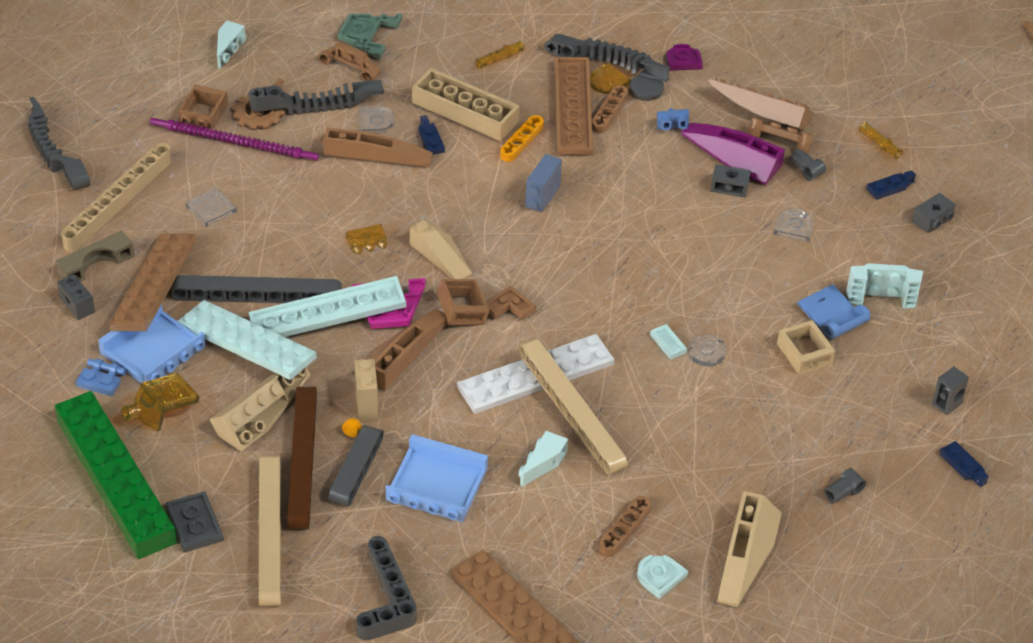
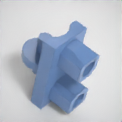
[657,108,689,131]

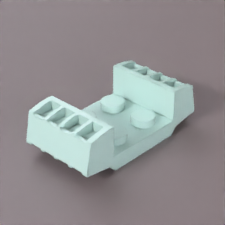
[846,263,923,309]

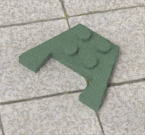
[338,14,402,60]

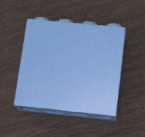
[98,304,205,388]
[385,434,488,522]

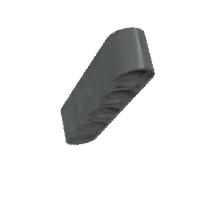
[328,425,384,507]

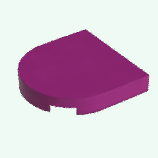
[666,44,703,71]

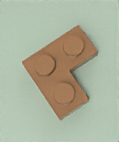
[486,285,536,320]

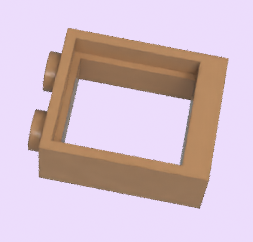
[178,84,228,130]
[436,279,490,325]

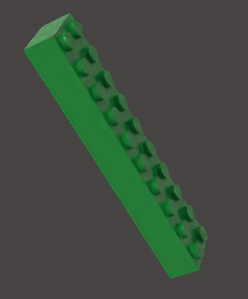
[54,390,177,560]

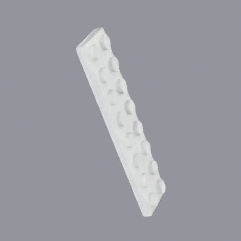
[457,334,614,414]

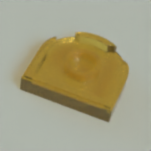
[590,63,631,94]

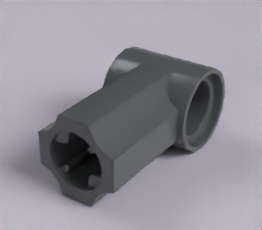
[790,149,826,181]
[824,468,867,503]

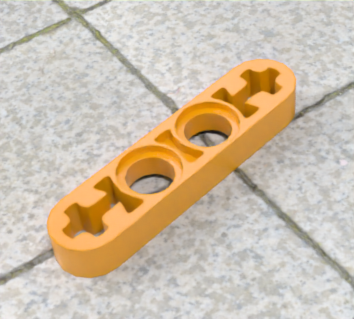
[500,115,544,162]

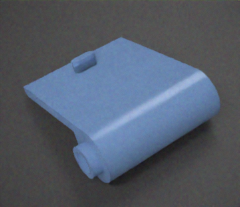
[797,284,870,340]

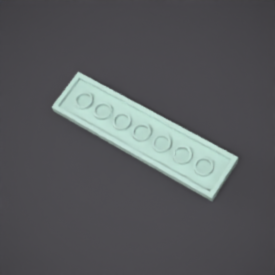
[248,276,407,337]
[177,300,317,380]

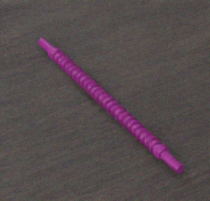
[150,118,319,161]

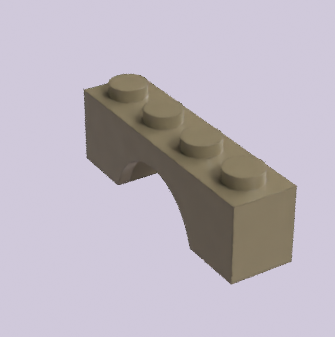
[55,230,135,282]

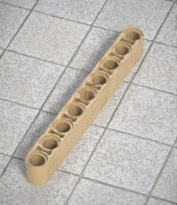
[61,143,171,252]
[518,338,628,475]
[259,455,281,607]

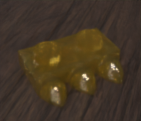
[346,224,387,255]

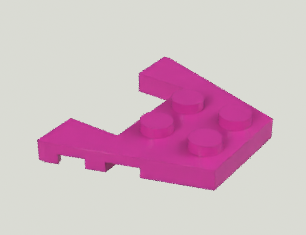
[352,278,426,329]

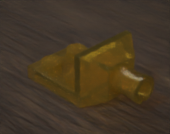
[121,373,200,431]

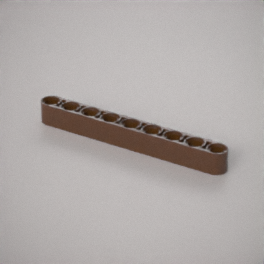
[288,387,317,529]

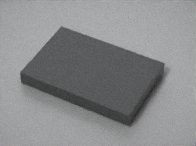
[166,491,224,553]

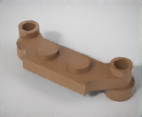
[318,42,380,81]
[746,117,813,153]

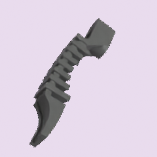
[545,34,670,82]
[249,80,384,115]
[28,97,91,190]

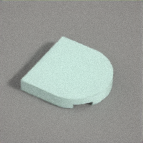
[637,555,688,599]

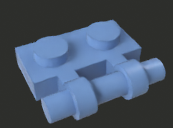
[76,358,126,397]

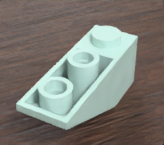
[217,21,246,69]
[518,431,568,487]

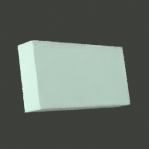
[650,324,687,360]

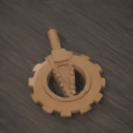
[233,78,285,129]

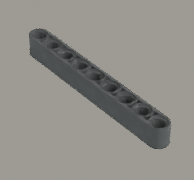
[171,275,342,303]

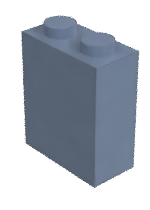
[525,154,562,212]

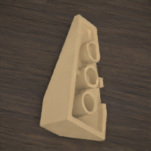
[410,220,472,284]

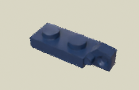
[418,115,445,155]
[867,171,916,200]
[939,441,989,487]

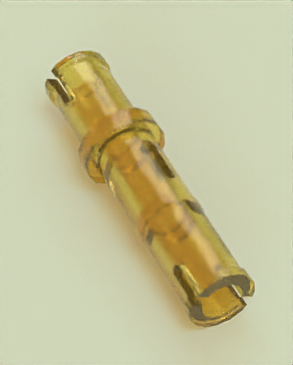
[475,40,524,69]
[859,122,903,159]

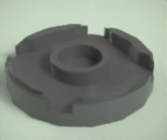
[629,75,664,101]

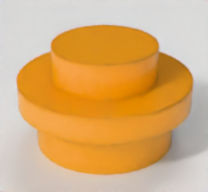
[342,418,362,437]

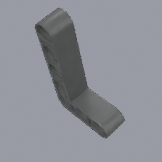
[356,536,417,640]

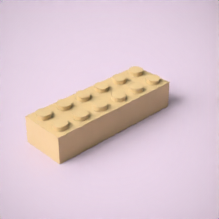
[412,68,520,141]

